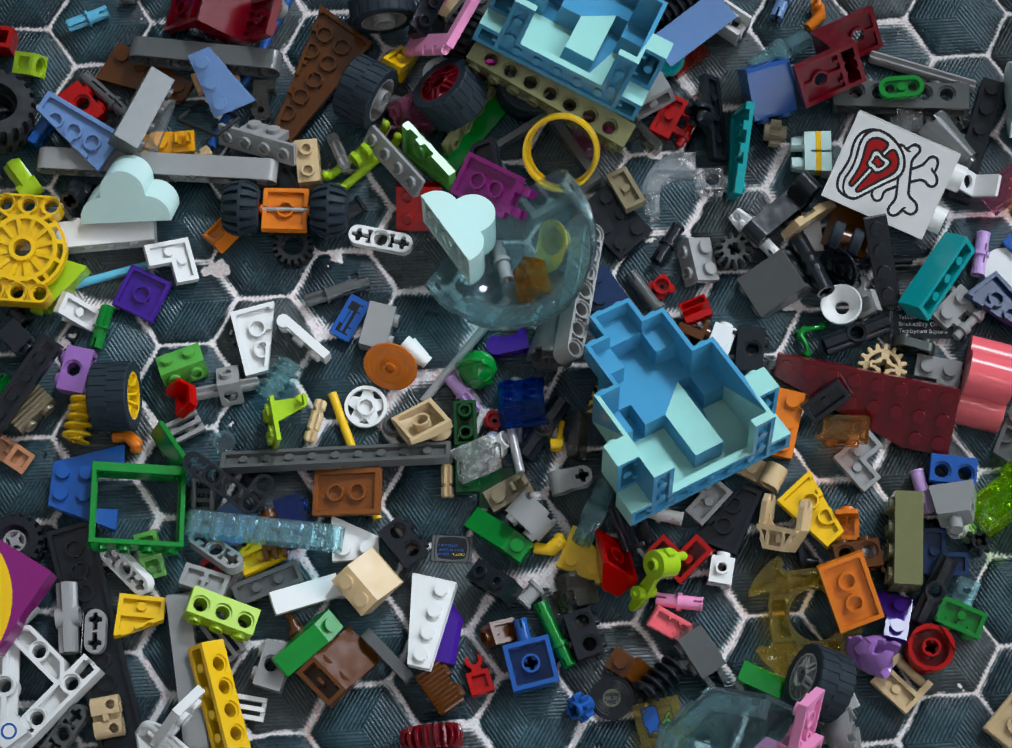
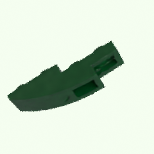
[453,400,480,495]

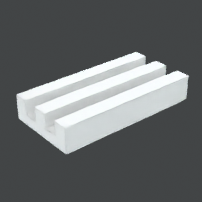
[237,693,268,723]

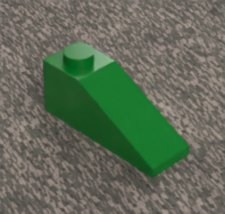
[464,507,534,567]
[271,609,343,678]

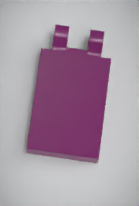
[450,151,538,221]

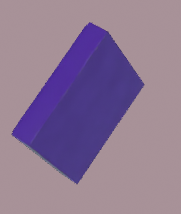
[112,264,173,325]

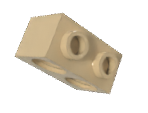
[294,138,323,191]

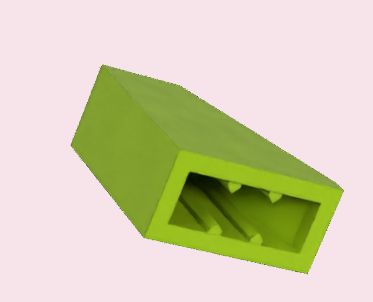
[29,260,90,316]

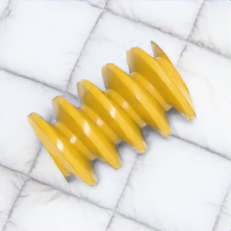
[62,394,93,445]

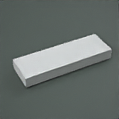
[268,573,343,616]

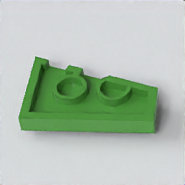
[402,121,456,191]

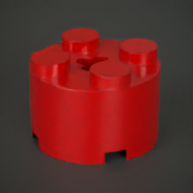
[903,623,955,674]

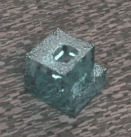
[951,576,981,606]

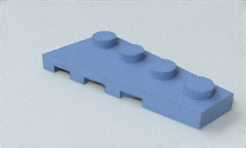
[36,91,116,174]

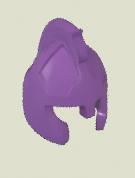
[846,635,901,679]

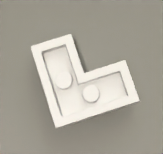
[143,237,199,286]

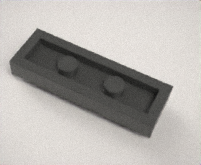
[230,559,305,605]

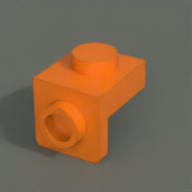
[834,506,860,542]

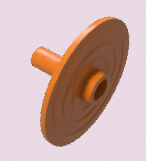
[363,342,417,390]

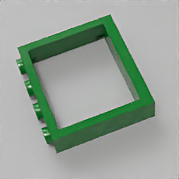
[87,461,186,556]

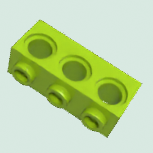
[181,585,261,642]

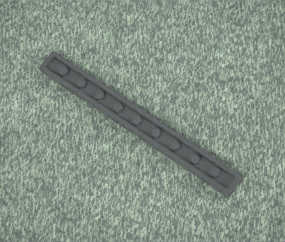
[220,441,452,474]

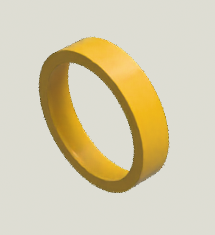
[522,113,600,191]

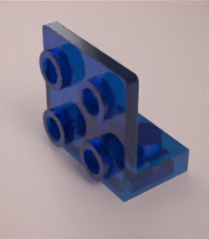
[497,377,547,430]

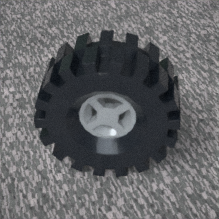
[0,512,47,563]

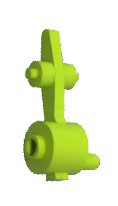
[629,547,688,611]

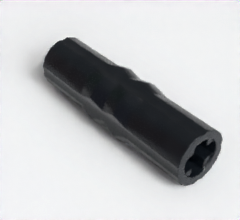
[789,233,835,298]

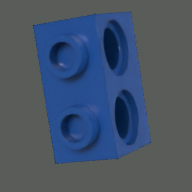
[926,453,978,486]

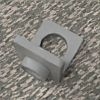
[216,365,244,407]

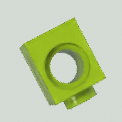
[12,51,48,79]

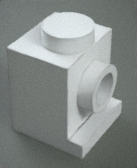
[706,551,735,589]

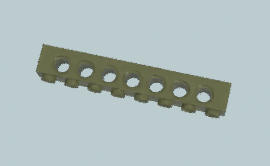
[465,41,636,154]

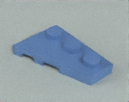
[188,47,256,118]

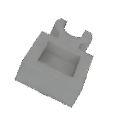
[852,276,882,319]

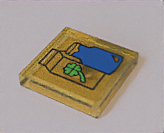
[631,695,689,748]

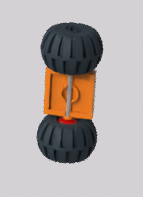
[221,180,349,239]

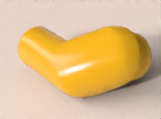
[533,533,566,556]

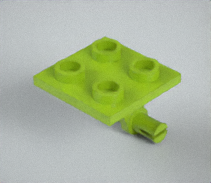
[262,393,308,449]

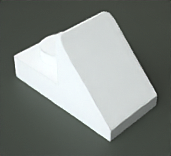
[53,291,99,332]

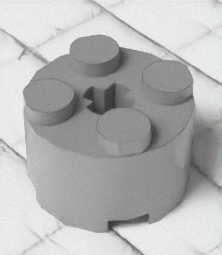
[505,490,558,542]

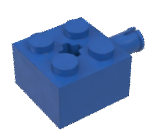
[502,617,560,695]

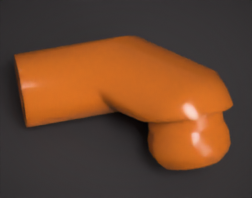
[804,0,826,32]
[112,431,143,454]

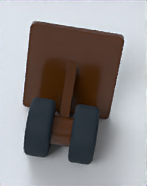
[820,203,869,258]

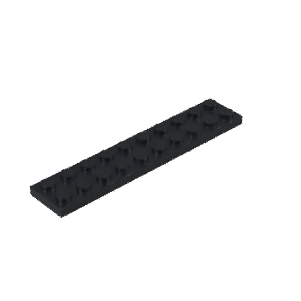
[46,521,143,748]

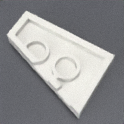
[230,301,275,378]

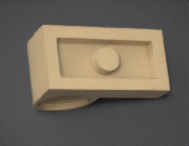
[735,460,788,495]

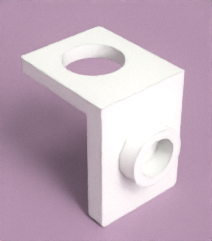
[959,170,1002,197]

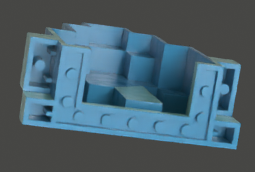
[472,0,674,122]
[583,298,791,526]

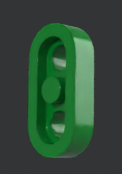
[878,75,924,101]

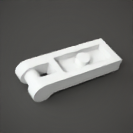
[277,314,332,365]

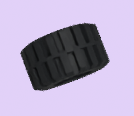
[442,6,484,60]

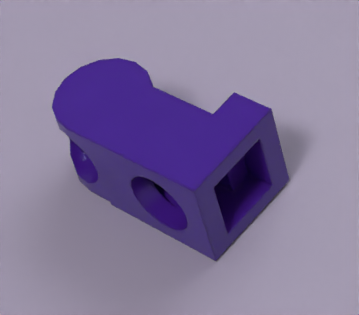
[486,326,529,359]

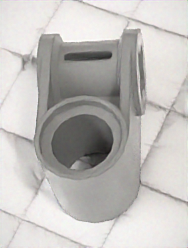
[547,465,593,497]

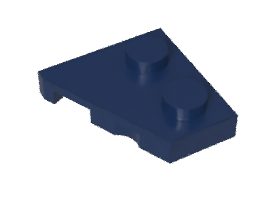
[591,266,629,314]

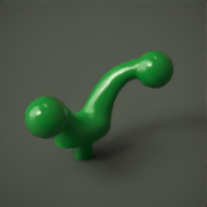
[795,321,826,358]

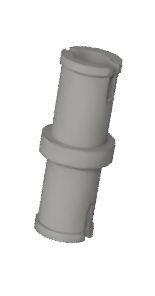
[491,240,515,285]

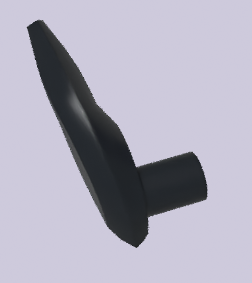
[796,543,819,571]

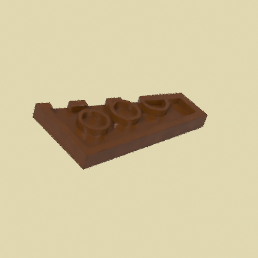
[95,43,195,104]

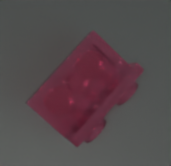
[387,91,435,136]

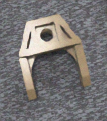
[756,493,813,553]

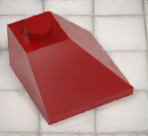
[594,528,638,597]

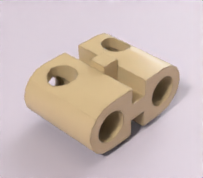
[89,694,126,740]

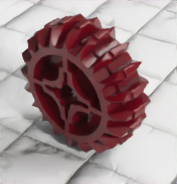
[399,722,464,748]

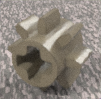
[763,119,787,148]

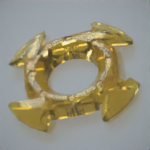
[748,552,882,678]

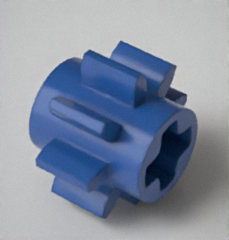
[566,691,595,723]

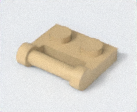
[870,652,933,715]

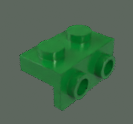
[933,596,988,642]

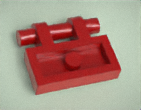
[648,94,694,148]

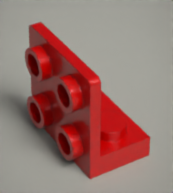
[396,181,442,231]

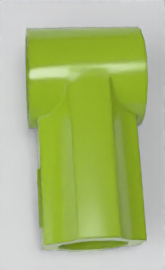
[3,158,45,195]

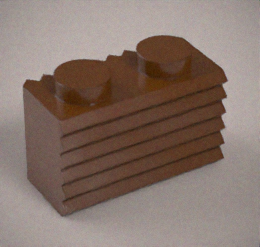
[414,660,466,718]

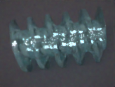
[255,356,304,402]

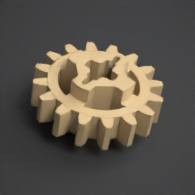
[857,344,907,376]

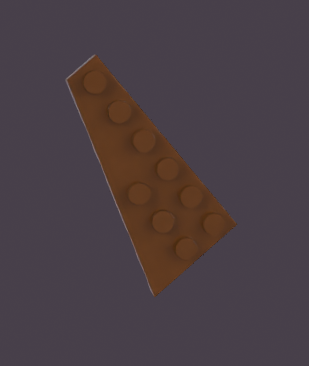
[275,5,373,143]

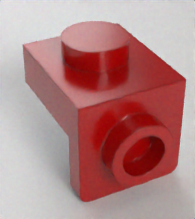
[165,378,198,419]

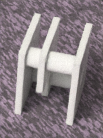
[717,0,752,46]

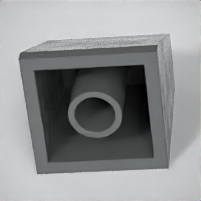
[737,248,814,318]

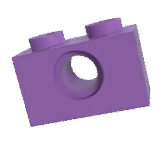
[54,345,98,396]

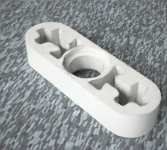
[348,225,413,256]
[99,550,155,595]

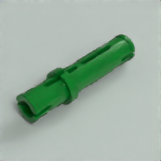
[533,600,577,670]

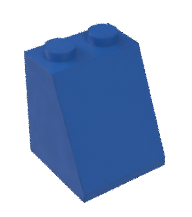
[737,57,797,125]

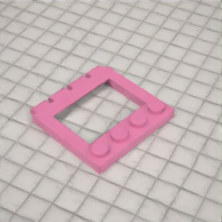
[405,0,481,57]

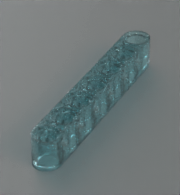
[184,509,345,553]

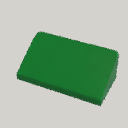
[151,420,186,466]
[735,660,785,702]

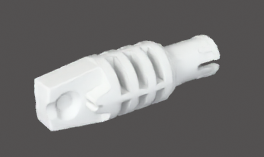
[729,208,780,257]

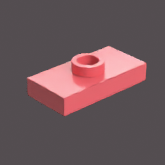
[645,604,692,641]

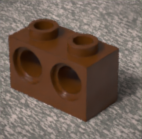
[829,535,884,571]

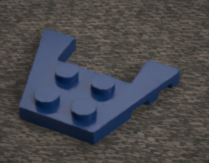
[48,445,126,532]

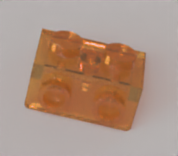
[513,256,552,308]
[816,415,870,448]

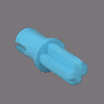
[66,5,110,32]

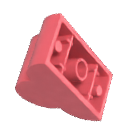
[954,335,1012,434]

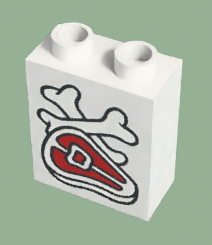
[821,110,968,240]

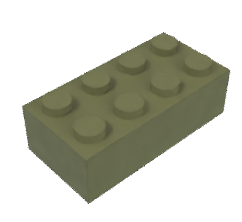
[883,490,924,593]

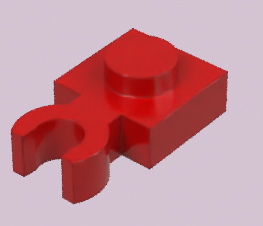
[465,654,495,698]

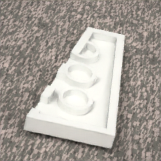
[407,573,458,672]

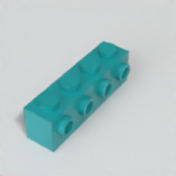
[898,232,976,321]

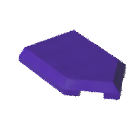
[435,604,463,666]

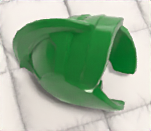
[455,350,498,390]

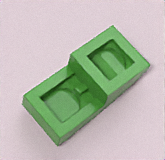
[133,529,168,579]

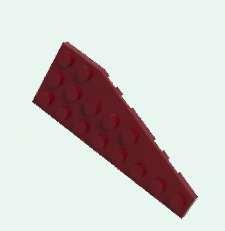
[774,352,961,455]

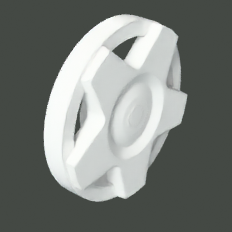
[344,385,388,428]

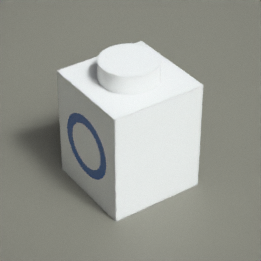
[0,713,33,748]

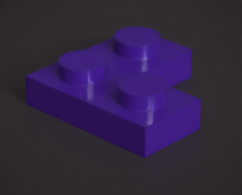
[876,591,913,644]

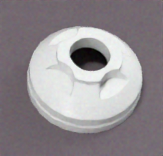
[820,284,862,325]

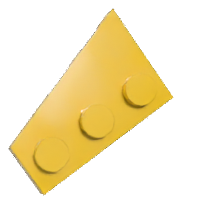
[777,470,844,550]

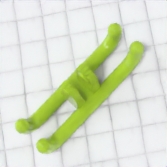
[321,120,402,190]

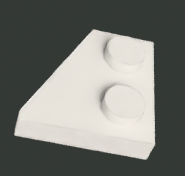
[331,517,379,563]

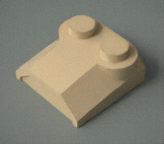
[391,397,453,446]

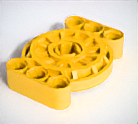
[0,193,68,309]

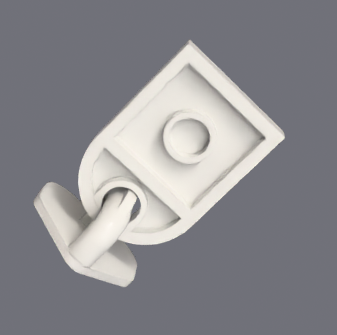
[135,685,205,748]

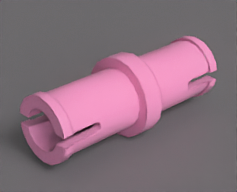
[655,592,704,612]

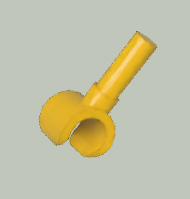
[550,420,565,452]

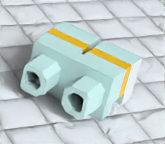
[790,131,832,178]

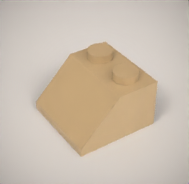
[331,547,403,616]

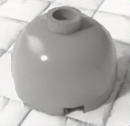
[820,707,862,748]

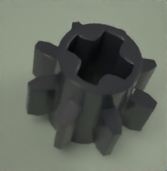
[963,527,994,558]

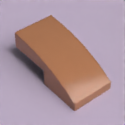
[0,434,35,475]

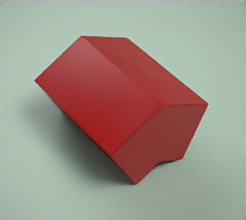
[678,294,713,326]

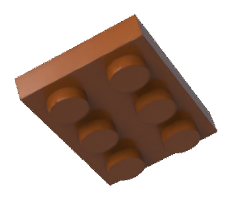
[312,467,383,518]

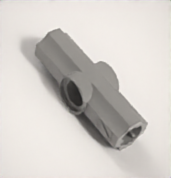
[54,581,82,655]

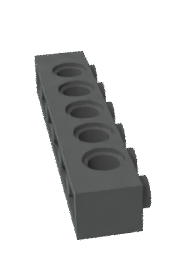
[832,78,970,117]

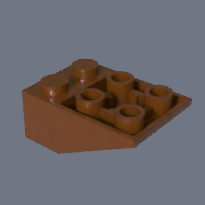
[296,626,382,709]

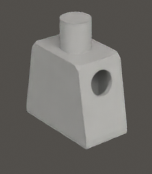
[929,479,977,535]

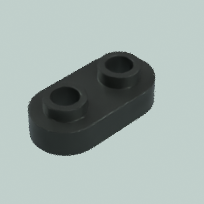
[890,332,936,356]

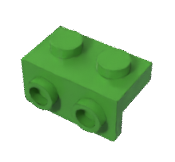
[155,343,210,388]

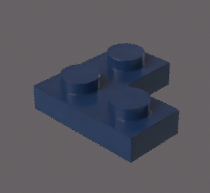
[923,528,970,577]

